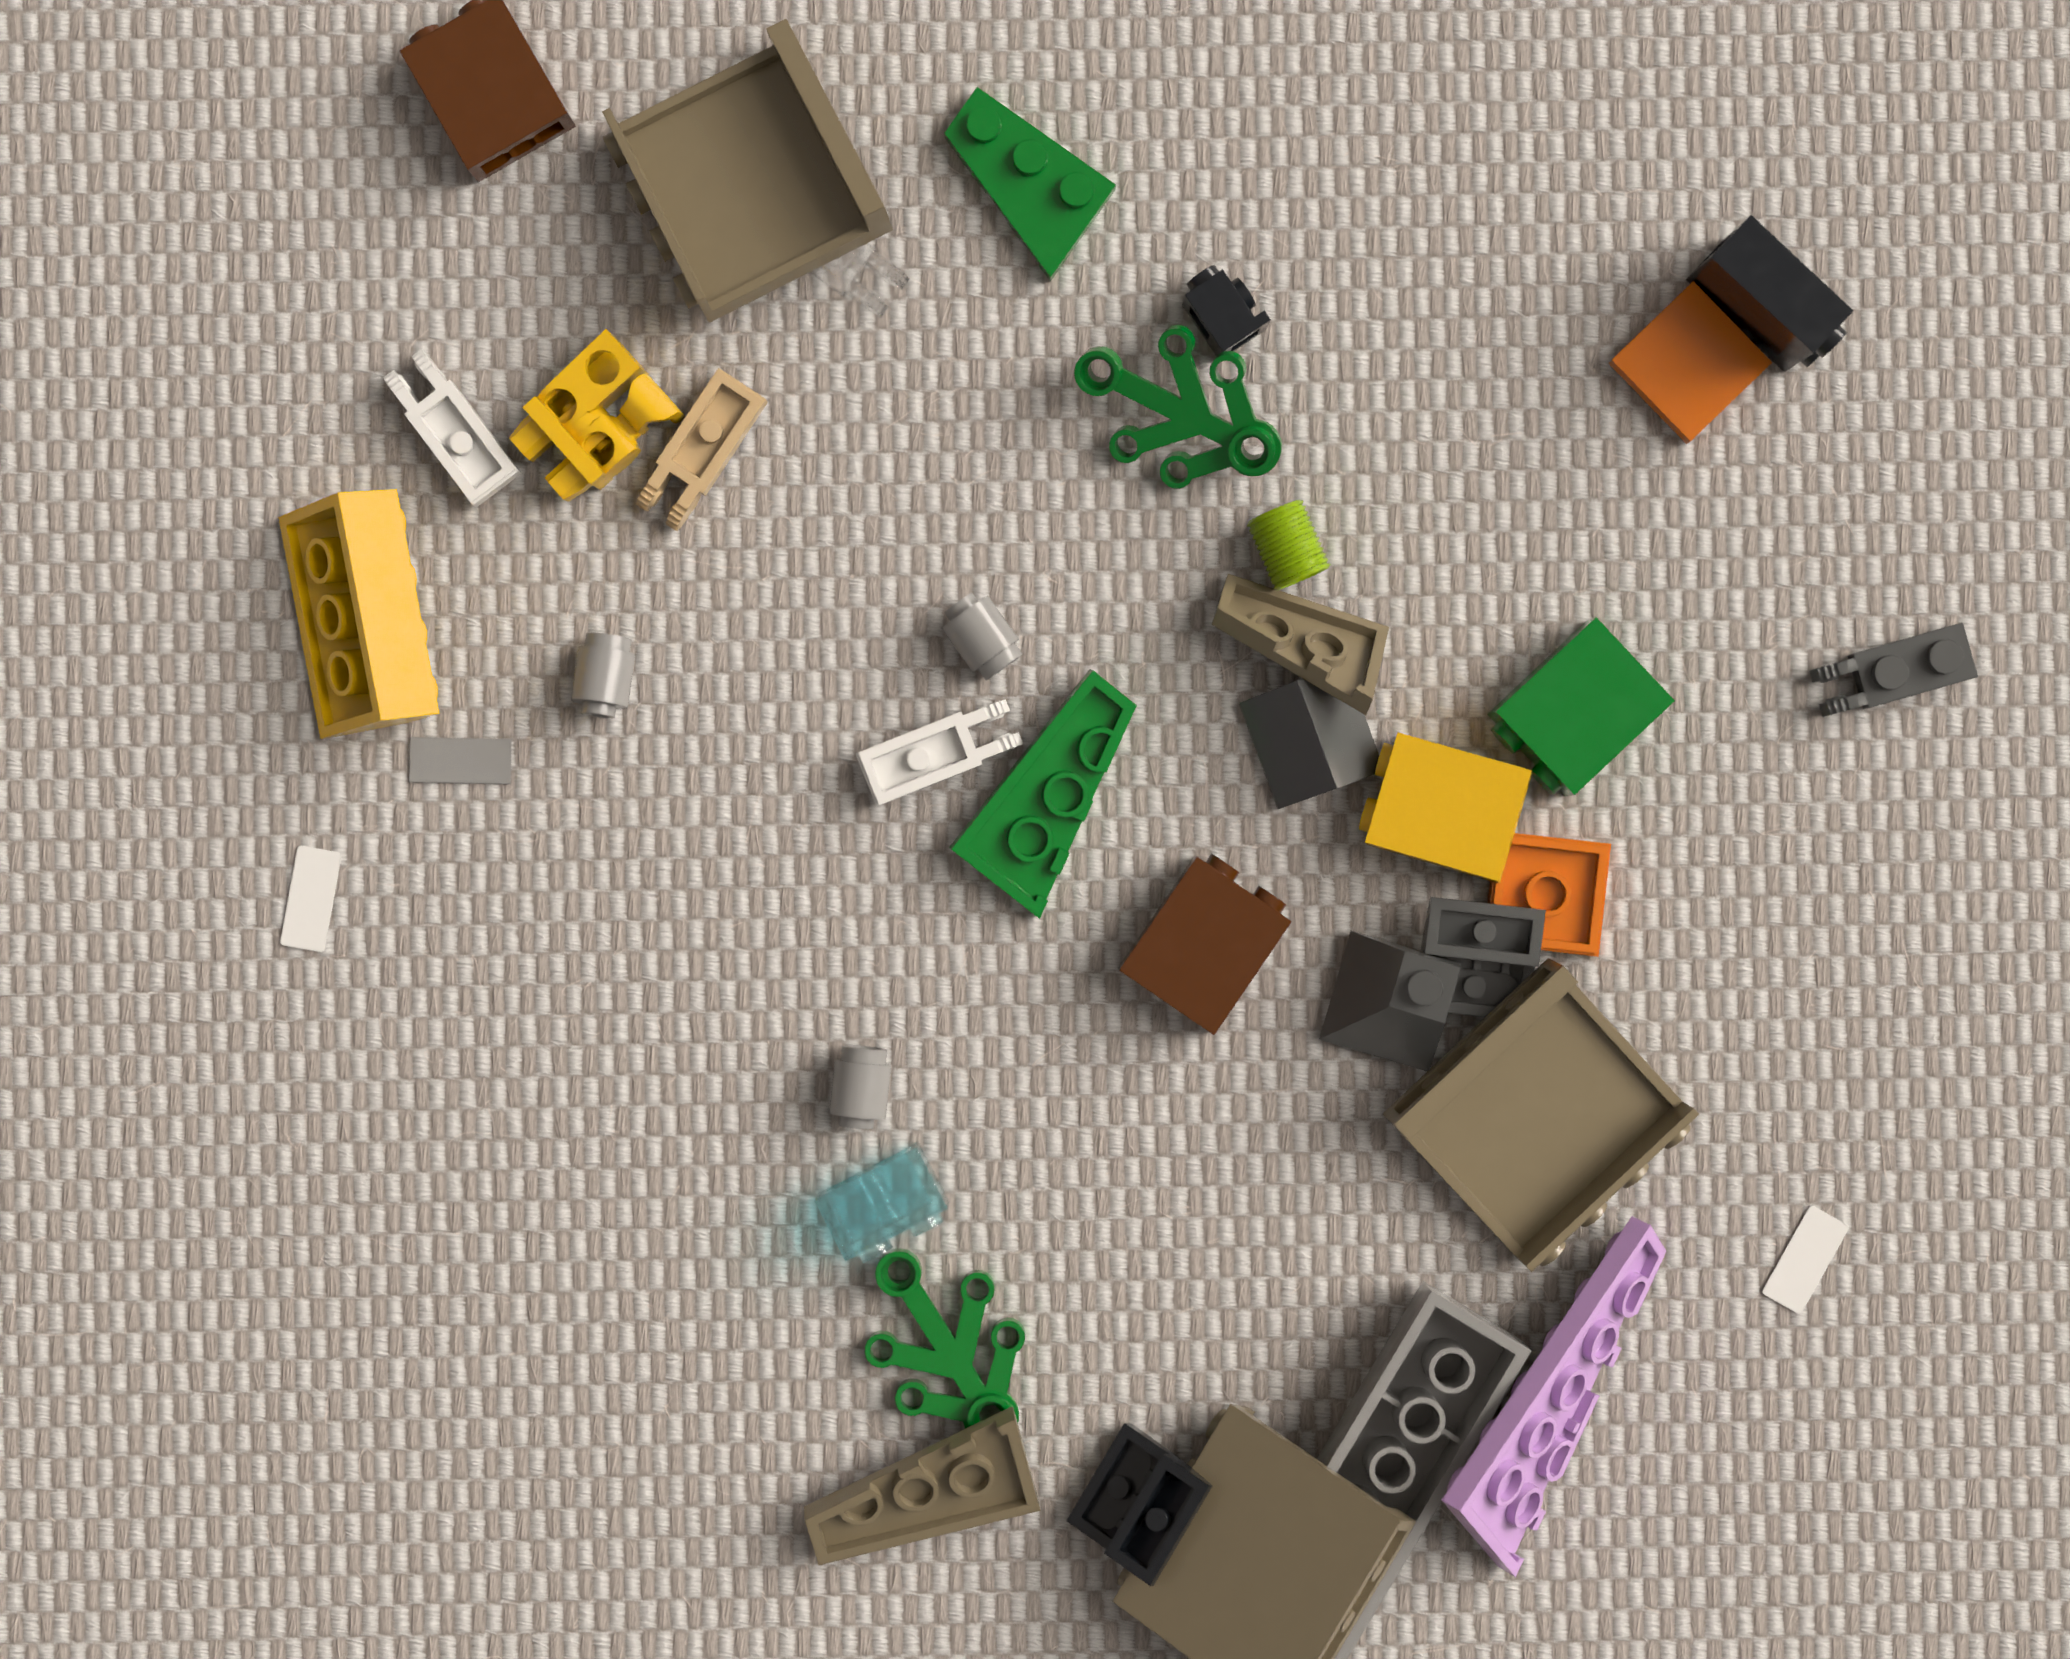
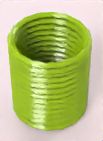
[1247,499,1331,590]

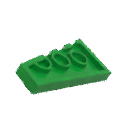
[949,669,1137,919]

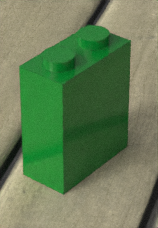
[1487,617,1675,796]

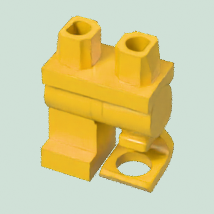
[509,329,685,502]

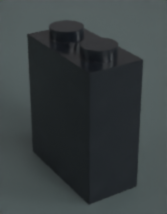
[1686,215,1854,372]

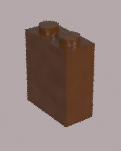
[399,0,576,183]
[1118,853,1292,1035]

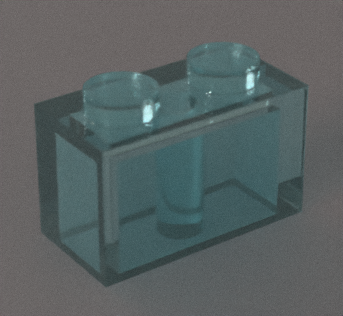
[814,1142,950,1263]

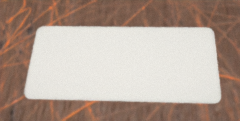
[280,846,342,952]
[1762,1206,1849,1314]

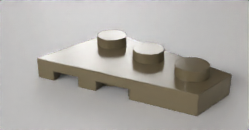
[1212,573,1389,715]

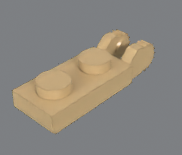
[636,368,768,531]

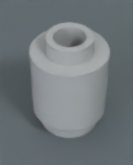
[942,593,1023,681]
[571,633,635,719]
[829,1045,891,1129]

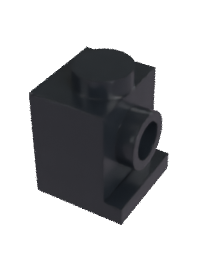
[1182,265,1271,356]

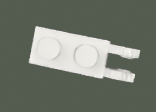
[383,349,522,507]
[856,699,1023,807]

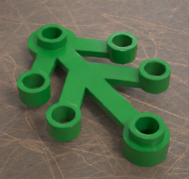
[1074,325,1282,489]
[864,1248,1025,1429]

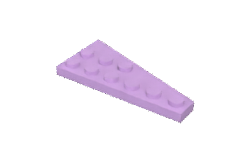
[1442,1216,1666,1577]

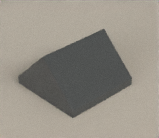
[1239,678,1379,809]

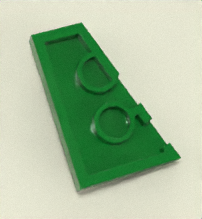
[944,87,1116,282]

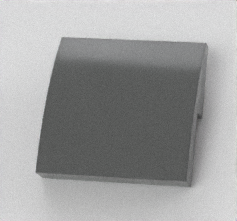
[1421,897,1546,1017]

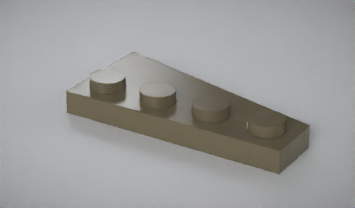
[804,1406,1040,1565]

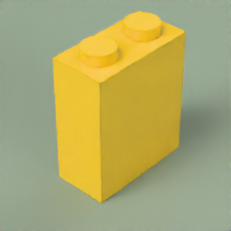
[1359,732,1532,884]

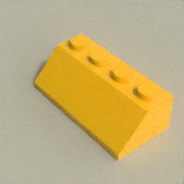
[278,489,440,739]

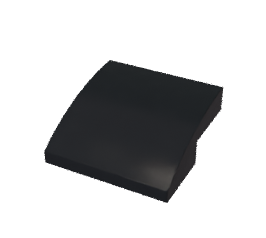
[1066,1423,1213,1586]

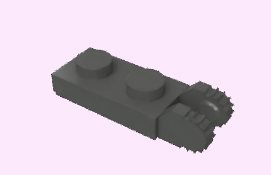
[1809,622,1978,717]

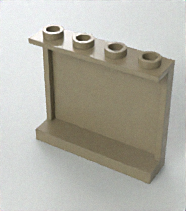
[602,19,893,323]
[1383,958,1699,1272]
[1112,1404,1417,1659]

